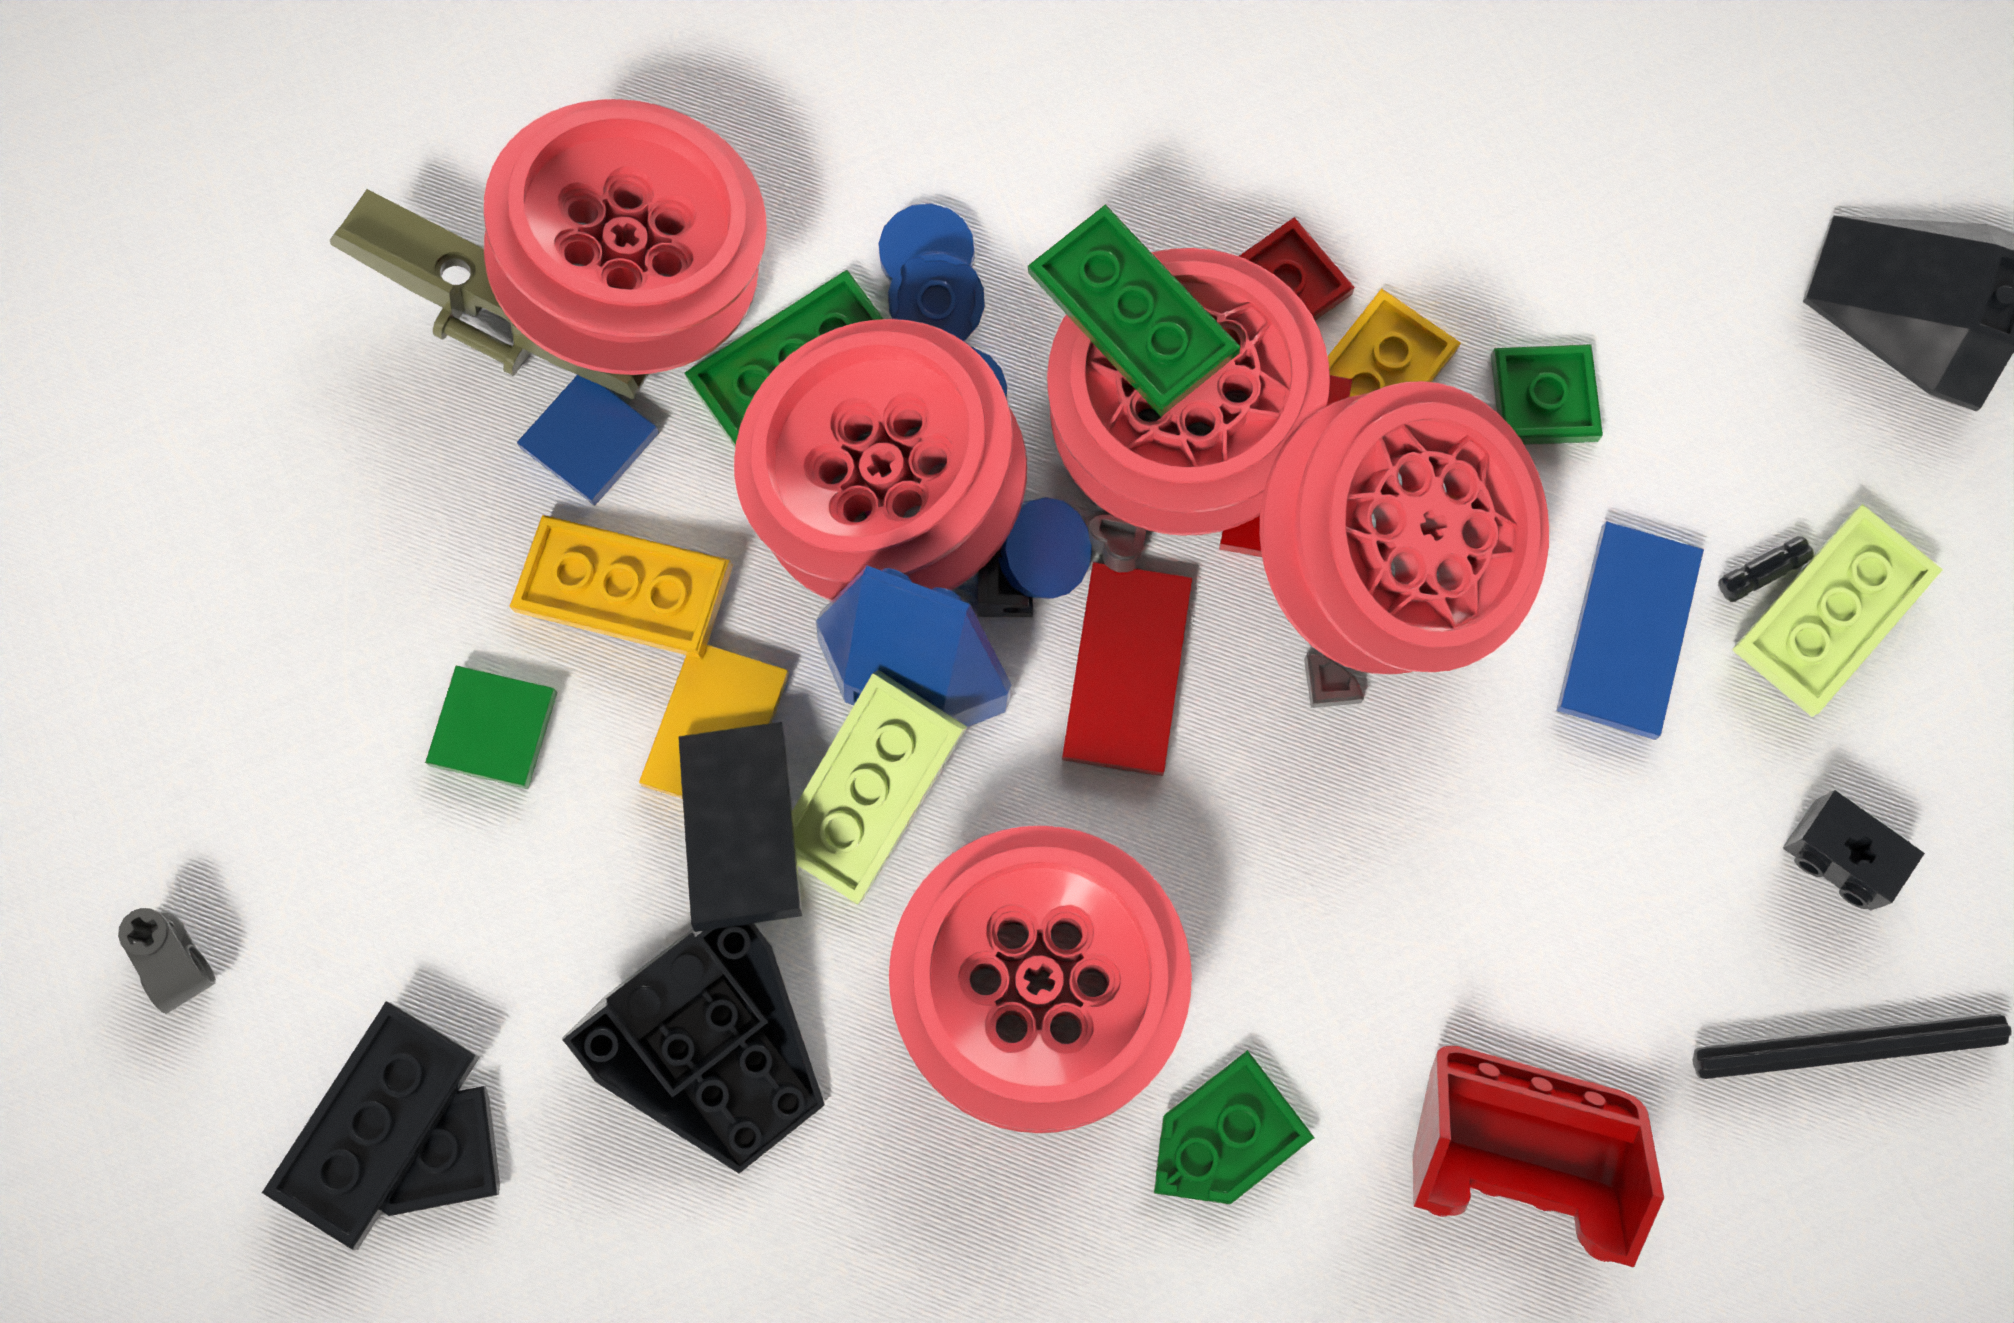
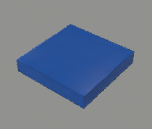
[517,375,659,506]

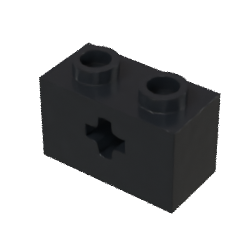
[1783,790,1925,911]

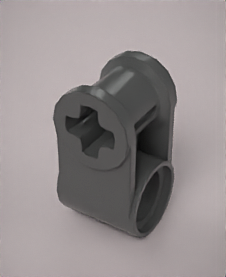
[118,908,216,1014]

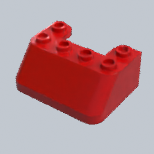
[1412,1046,1664,1268]

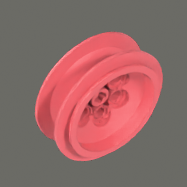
[484,99,767,375]
[1047,248,1330,536]
[734,319,1027,601]
[1259,381,1549,675]
[889,826,1192,1133]

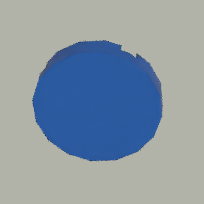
[878,203,975,281]
[888,251,985,342]
[998,497,1092,599]

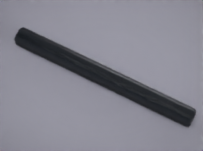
[1692,1014,2012,1079]

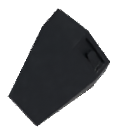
[1803,215,2014,412]
[562,923,825,1174]

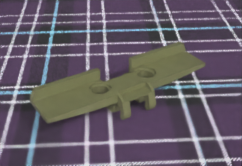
[330,189,649,399]

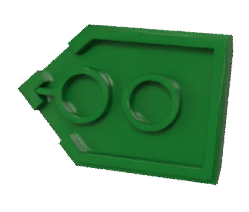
[1154,1050,1315,1205]

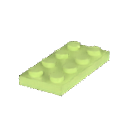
[1732,504,1943,717]
[792,670,967,904]

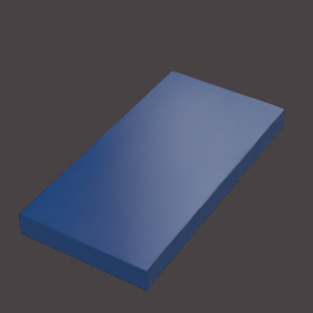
[1556,521,1704,740]

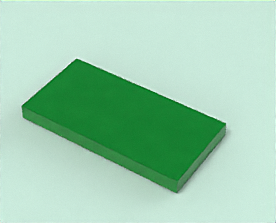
[1028,204,1240,417]
[684,270,884,447]

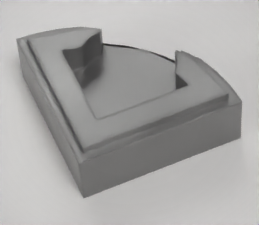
[1304,655,1364,708]

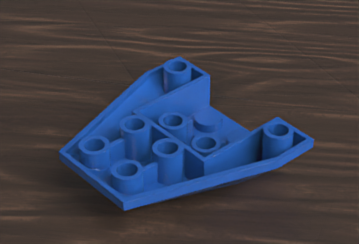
[816,565,1012,727]

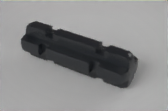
[1718,536,1814,602]

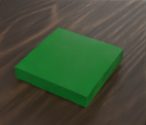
[1491,344,1603,445]
[425,665,558,789]

